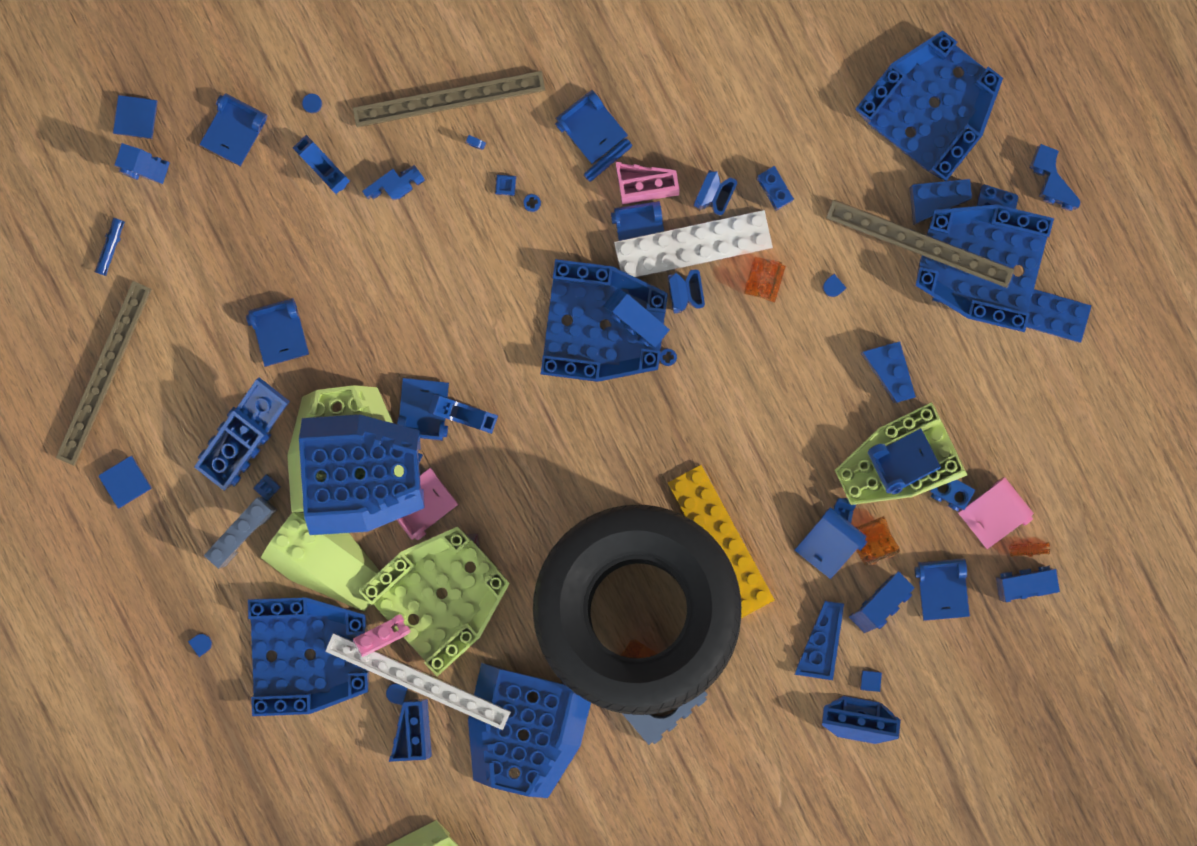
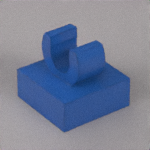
[253,474,281,501]

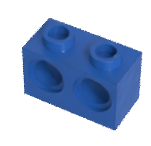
[756,166,794,211]
[928,480,975,512]

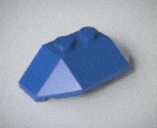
[822,696,901,744]

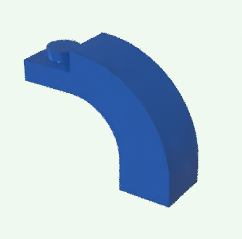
[293,135,350,194]
[428,394,498,434]

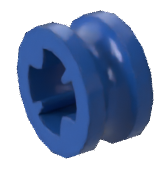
[524,194,541,212]
[660,349,677,366]

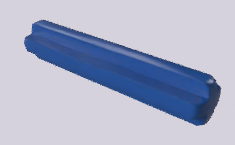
[584,138,632,182]

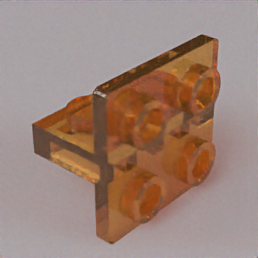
[744,257,786,303]

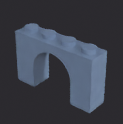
[204,497,277,569]
[622,691,708,745]

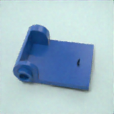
[555,89,628,164]
[199,93,267,167]
[611,201,664,241]
[246,298,309,367]
[397,378,449,441]
[868,428,941,494]
[794,507,867,579]
[914,558,970,621]

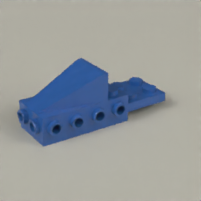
[194,377,290,491]

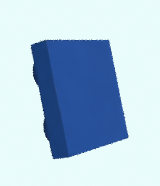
[113,95,158,139]
[99,456,152,509]

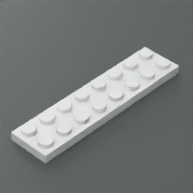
[614,210,773,278]

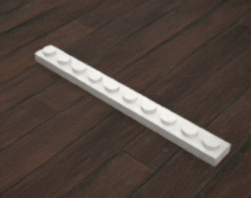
[325,633,511,730]

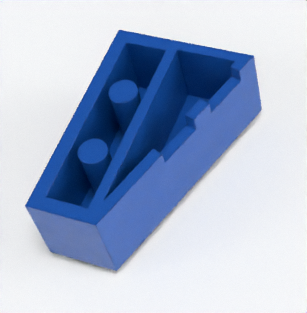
[114,143,170,184]
[909,179,972,225]
[603,288,670,347]
[861,341,916,403]
[996,565,1060,602]
[849,571,915,633]
[389,699,432,762]

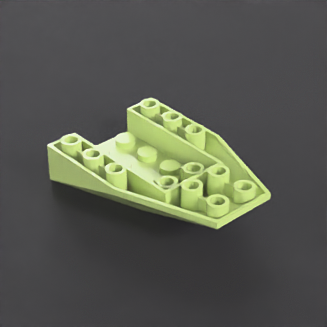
[835,402,967,505]

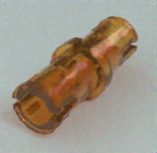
[1009,542,1050,557]

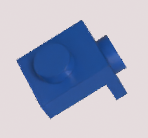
[833,498,856,523]

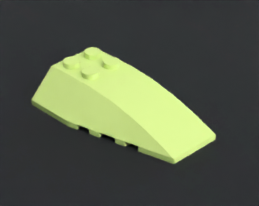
[261,511,380,612]

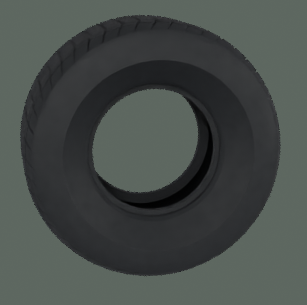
[533,505,741,715]

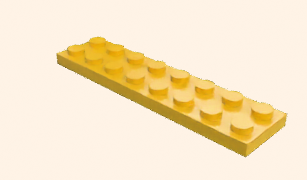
[668,465,775,618]

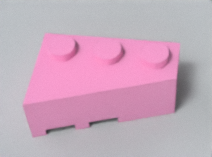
[616,162,679,205]

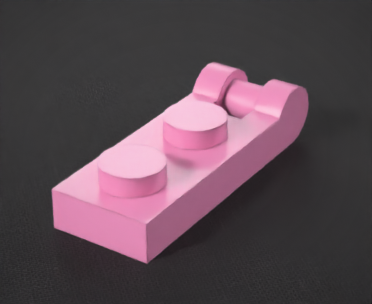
[353,614,411,657]

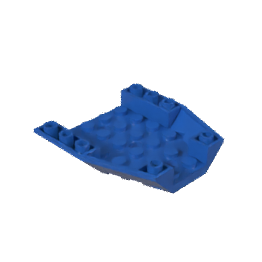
[855,31,1003,181]
[915,205,1054,332]
[540,259,668,382]
[299,414,425,535]
[248,597,369,716]
[468,663,591,798]

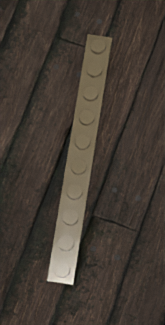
[353,71,545,128]
[827,200,1015,288]
[56,281,152,466]

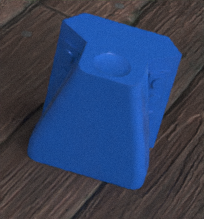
[693,170,737,215]
[668,269,705,314]

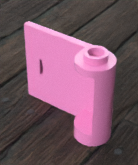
[397,468,459,541]
[958,477,1034,549]

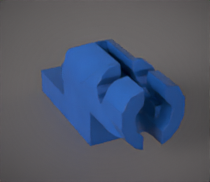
[362,165,425,200]

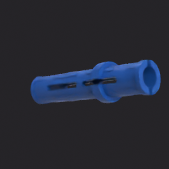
[94,217,125,276]

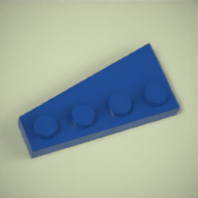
[794,601,844,680]

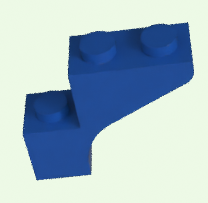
[1029,144,1080,211]

